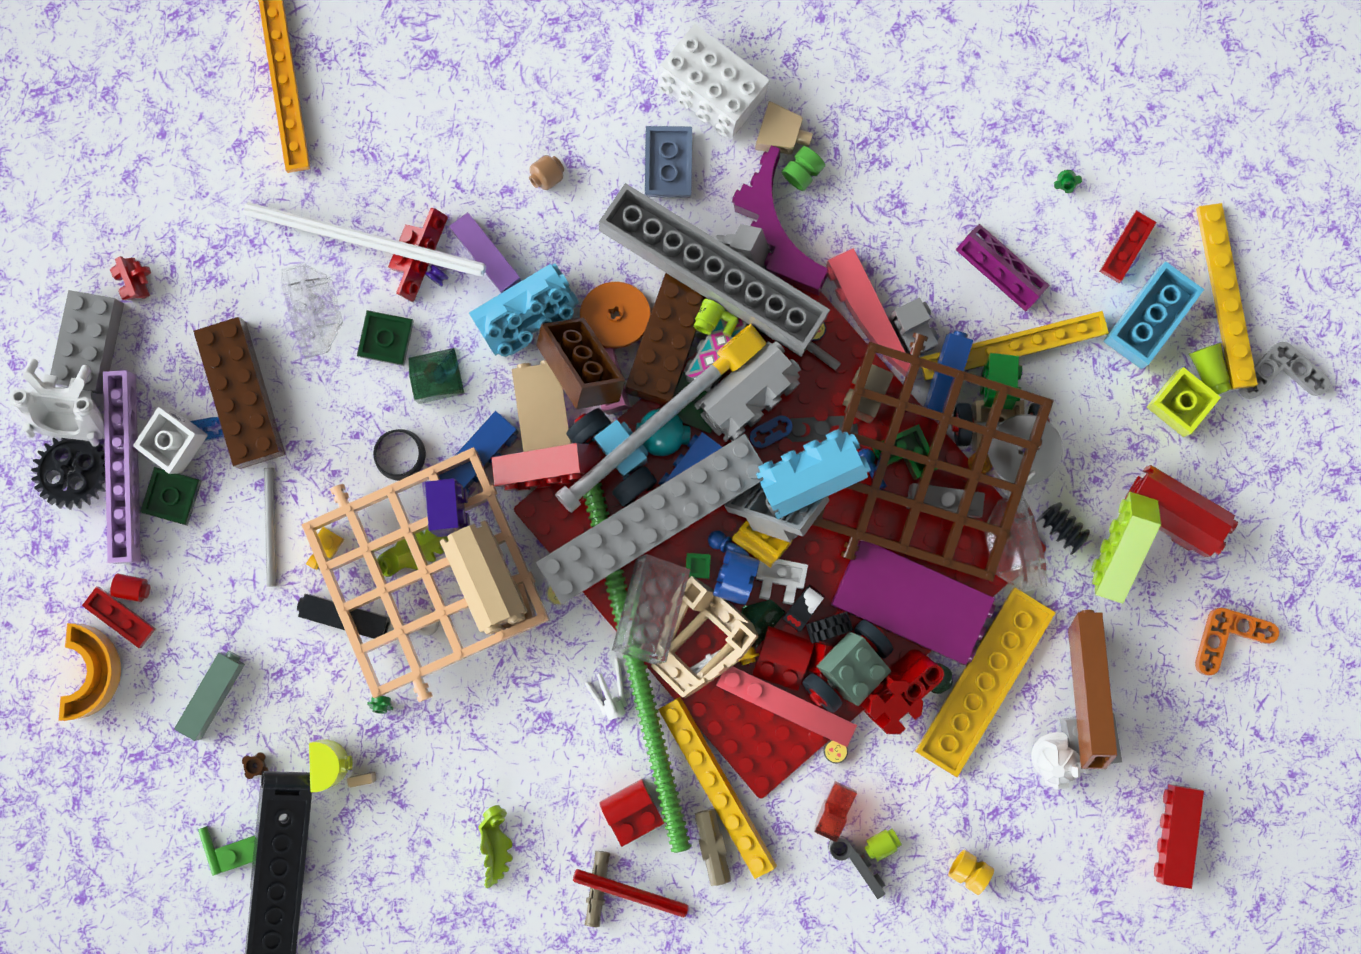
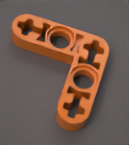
[1195,608,1279,675]

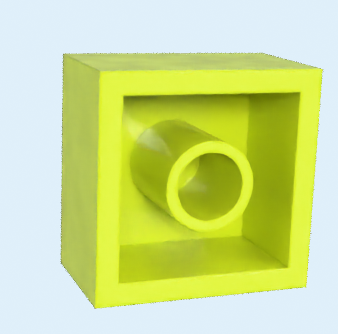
[1146,367,1221,437]

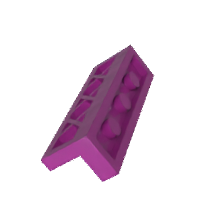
[955,224,1050,312]

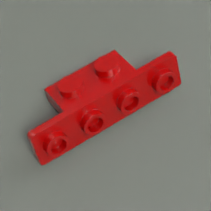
[388,208,448,302]

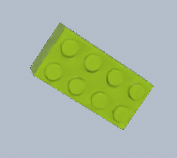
[1091,492,1161,604]

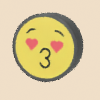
[823,740,848,764]

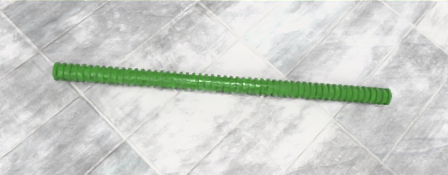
[583,483,692,853]

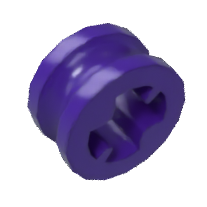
[425,265,449,287]

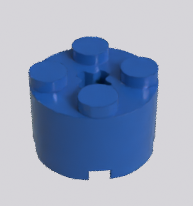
[713,549,760,605]

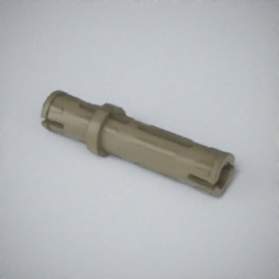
[584,851,610,927]

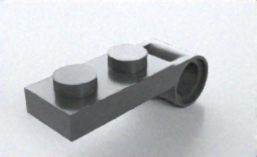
[828,835,886,899]

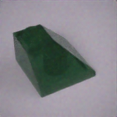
[408,348,465,404]

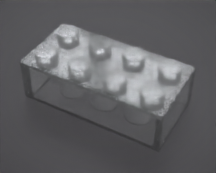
[612,554,690,665]

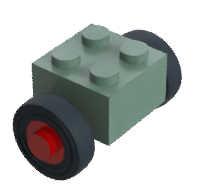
[803,620,894,713]

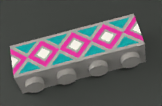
[684,310,749,392]

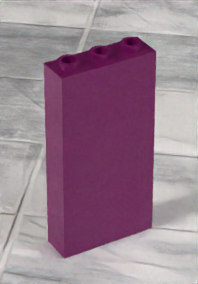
[831,540,996,665]

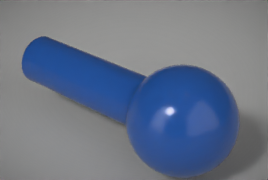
[858,448,887,489]

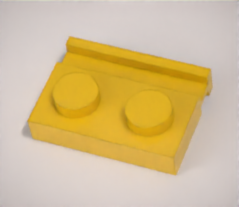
[732,521,792,568]

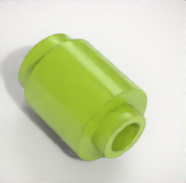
[864,828,902,862]

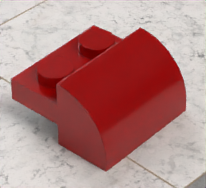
[752,626,814,691]
[599,779,664,847]

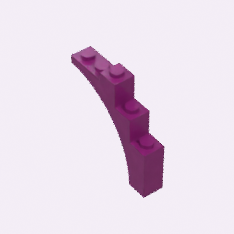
[732,145,828,296]

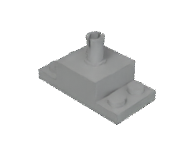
[724,482,829,542]

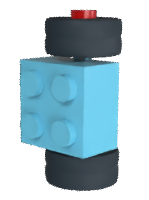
[566,408,657,507]

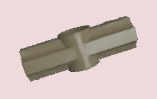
[695,809,731,886]

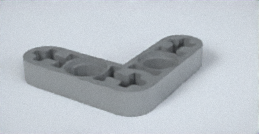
[1239,342,1330,399]

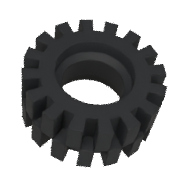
[806,612,853,643]

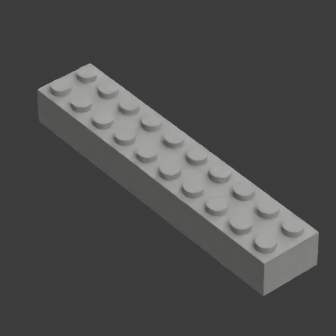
[599,183,830,357]
[536,434,764,604]

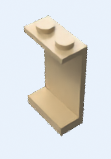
[512,360,572,452]

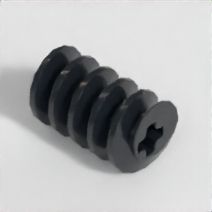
[1036,502,1090,555]

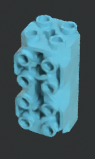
[469,263,579,357]
[756,429,871,519]

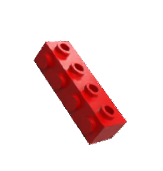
[1154,784,1204,889]

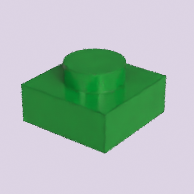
[685,553,711,579]

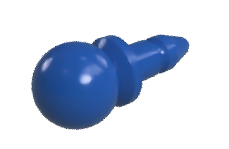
[708,530,749,556]

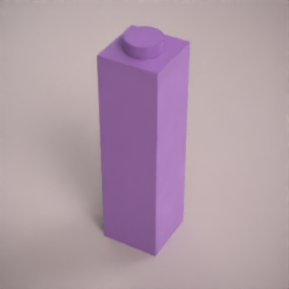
[449,212,521,293]

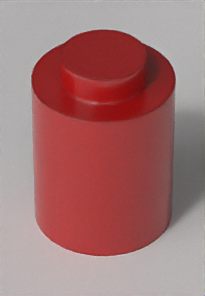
[110,573,151,602]

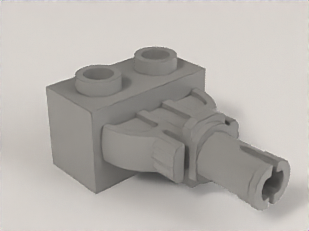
[715,224,771,270]

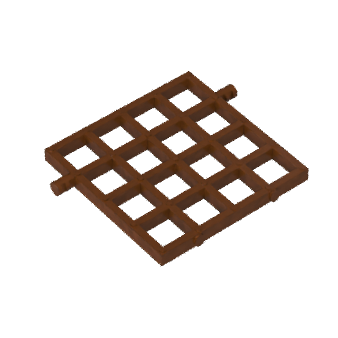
[812,333,1054,582]

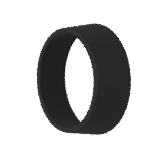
[373,429,426,481]

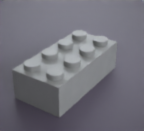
[50,290,124,395]

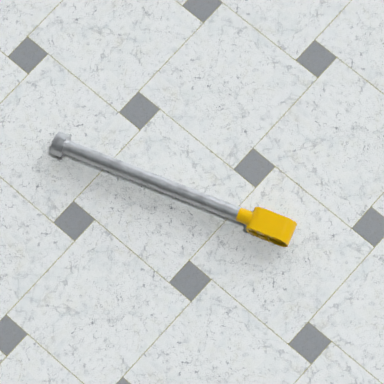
[555,324,766,513]

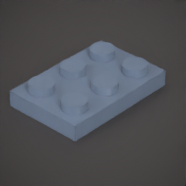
[645,126,692,198]

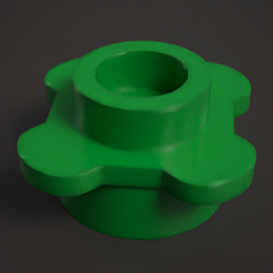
[1054,170,1082,193]
[367,696,393,714]

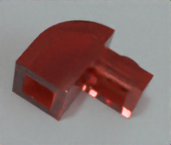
[814,781,857,842]

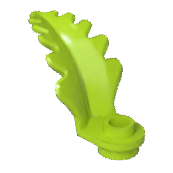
[377,528,449,577]
[478,805,513,888]

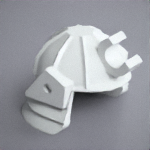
[1031,732,1090,790]

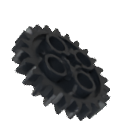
[31,438,106,510]

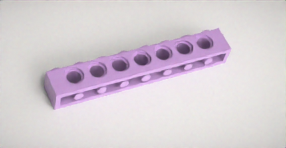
[103,370,141,564]

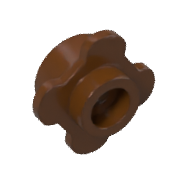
[242,752,269,779]

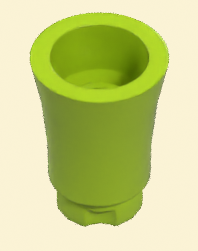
[1188,343,1232,394]

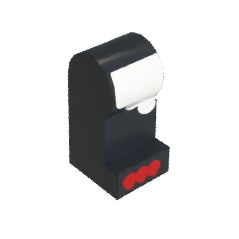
[782,584,825,632]

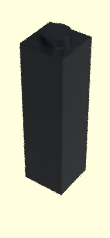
[297,594,391,639]

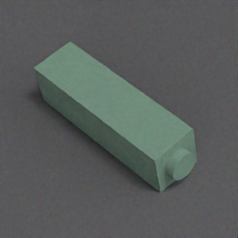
[174,651,245,741]

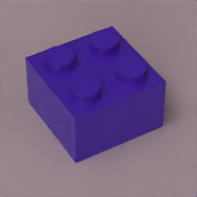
[425,479,470,537]

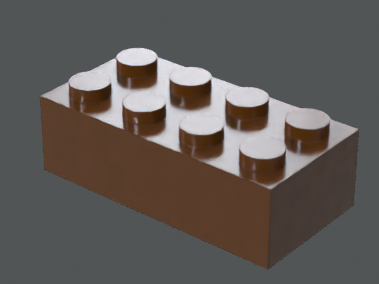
[536,317,625,410]

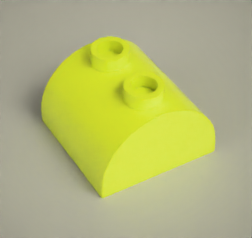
[309,739,353,792]

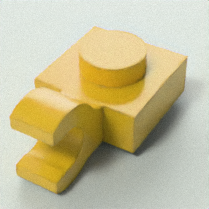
[306,527,345,570]

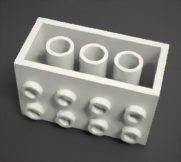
[658,24,770,139]

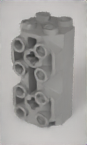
[695,341,801,442]

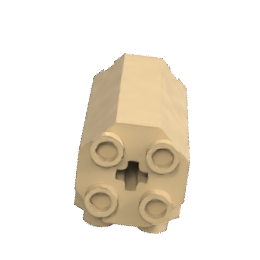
[440,521,528,635]

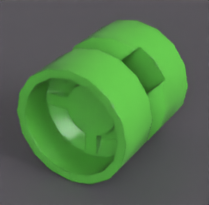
[781,146,825,191]

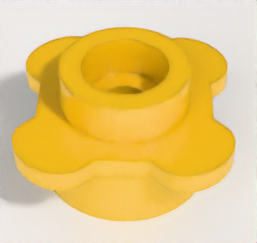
[738,647,759,665]

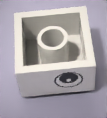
[133,407,208,474]

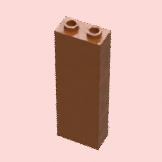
[1068,610,1117,769]

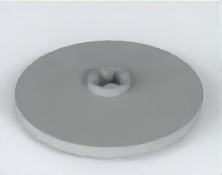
[989,414,1063,485]

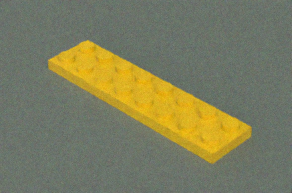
[915,587,1056,777]

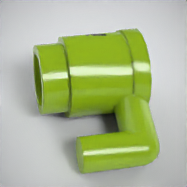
[693,299,739,337]

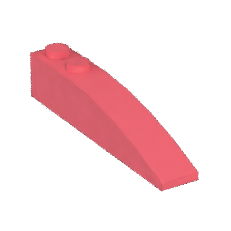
[826,248,910,377]
[716,666,857,747]

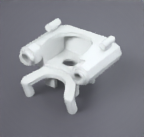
[10,358,104,446]

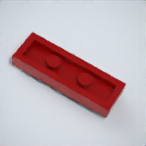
[1099,210,1157,283]
[82,586,156,648]

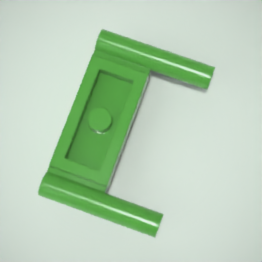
[198,826,255,876]

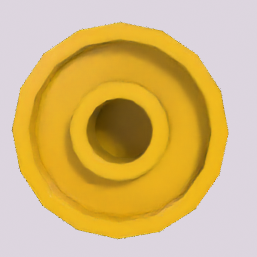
[948,849,994,895]

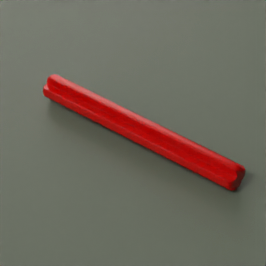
[573,869,689,918]

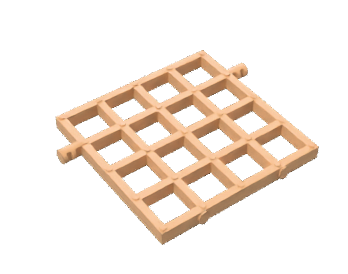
[301,447,550,702]

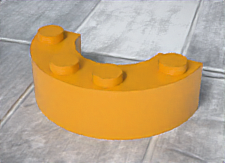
[58,623,121,721]

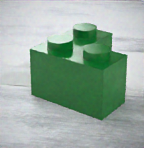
[980,353,1022,410]
[872,424,937,480]

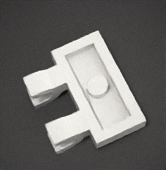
[756,559,808,605]

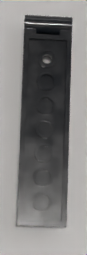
[245,771,312,954]

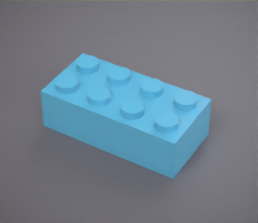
[1103,261,1204,369]

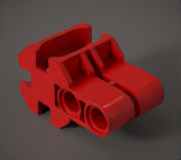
[860,649,944,734]

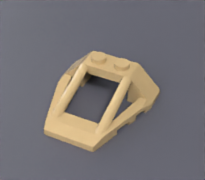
[651,576,758,698]

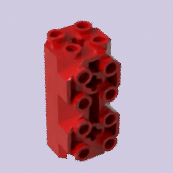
[1125,465,1238,557]

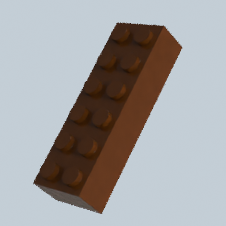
[625,273,707,406]
[193,317,285,469]

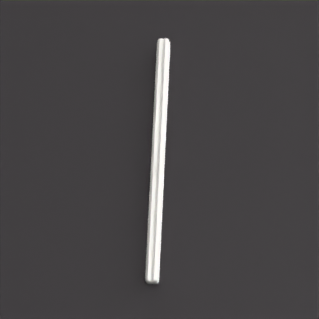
[243,202,486,277]

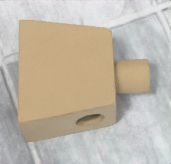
[755,101,813,154]

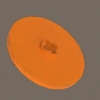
[580,282,650,349]

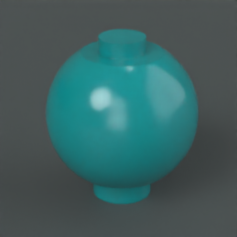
[636,409,691,456]

